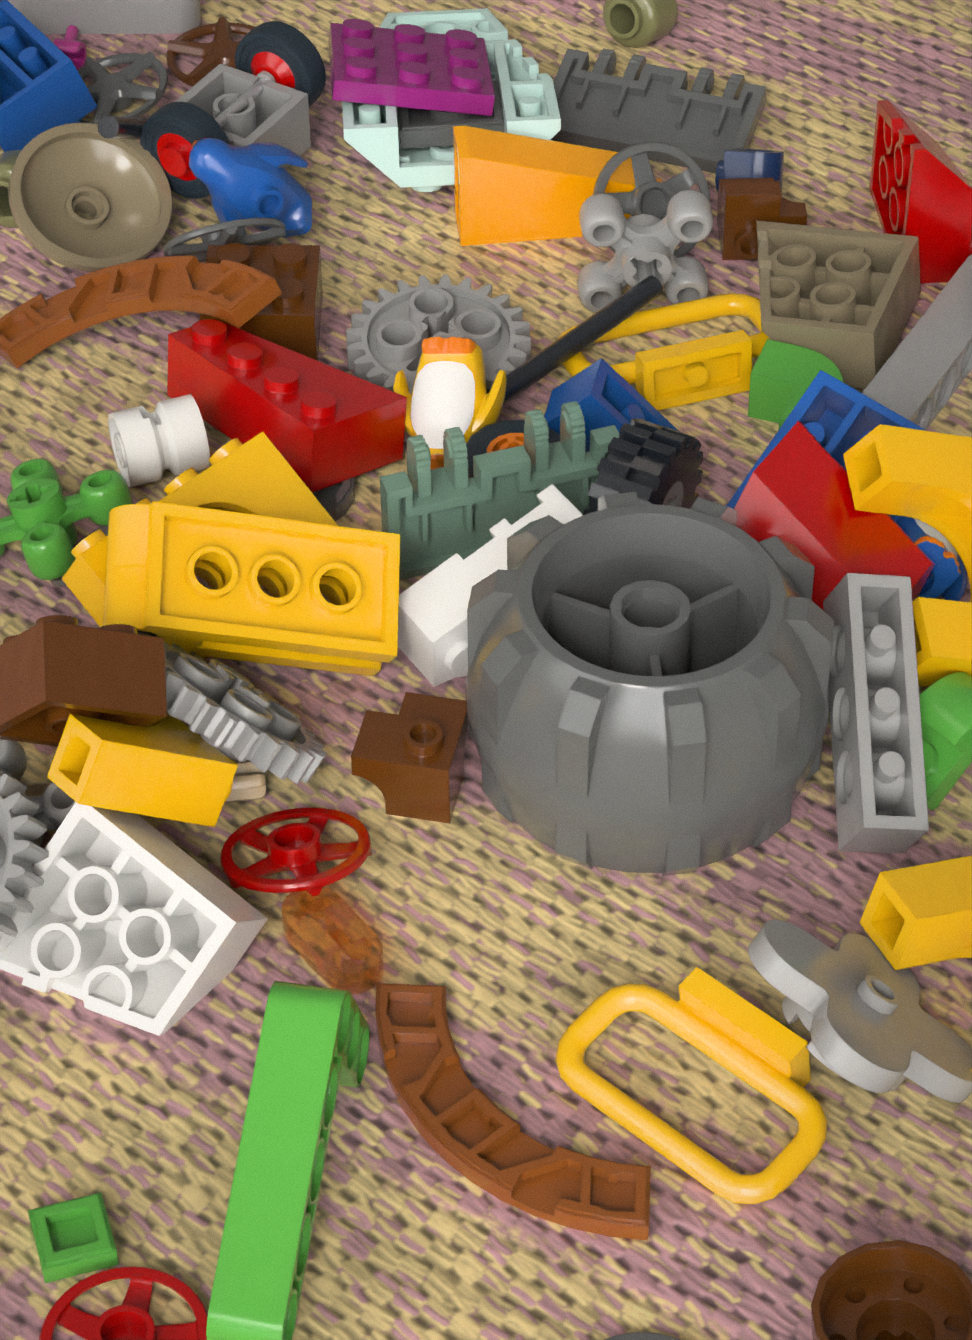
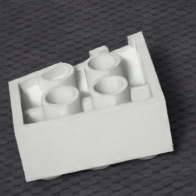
[0,802,268,1036]

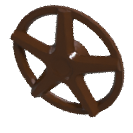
[166,17,255,87]

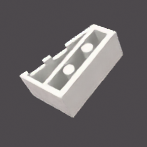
[398,484,583,687]

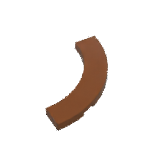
[0,256,282,368]
[375,983,651,1240]

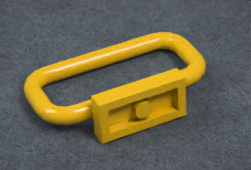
[558,293,771,411]
[555,967,827,1204]

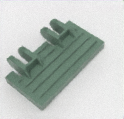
[380,401,619,581]

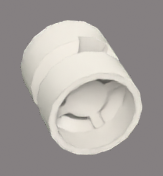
[108,394,210,488]

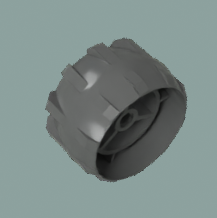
[465,492,834,876]

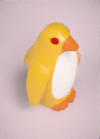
[393,337,507,470]

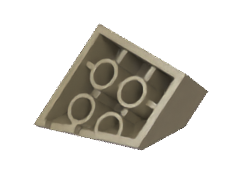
[756,220,921,390]

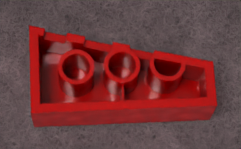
[167,319,407,493]

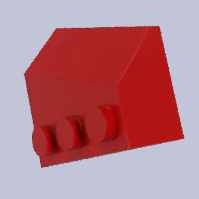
[869,100,972,284]
[734,421,935,611]

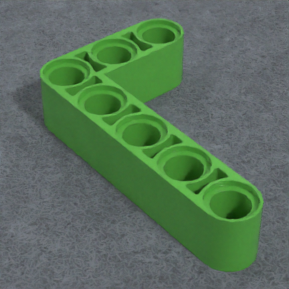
[206,980,370,1340]

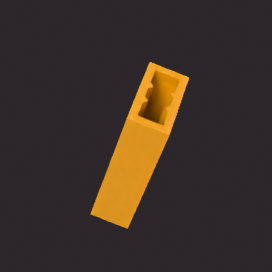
[453,126,662,246]

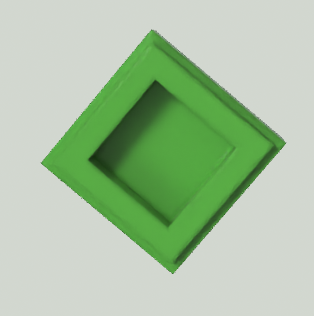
[28,1192,119,1283]

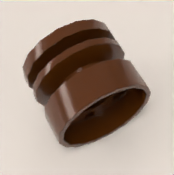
[811,1240,972,1340]

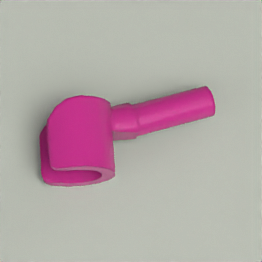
[54,25,87,70]

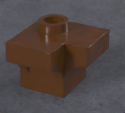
[717,178,807,260]
[351,692,469,824]

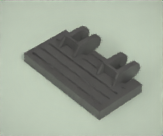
[551,48,767,173]

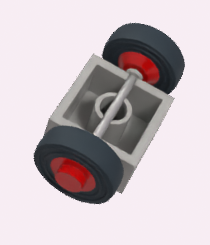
[140,21,326,199]

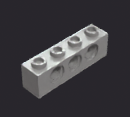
[823,573,929,853]

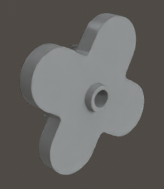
[748,920,972,1103]

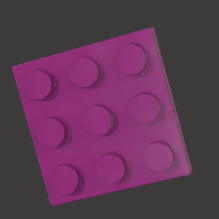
[328,19,495,116]

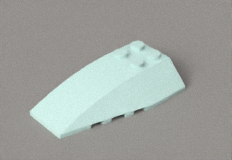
[342,8,561,192]

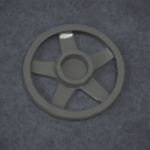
[77,51,168,124]
[593,142,711,258]
[163,218,287,262]

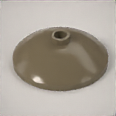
[8,123,172,272]

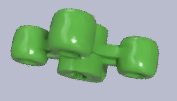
[0,459,133,580]

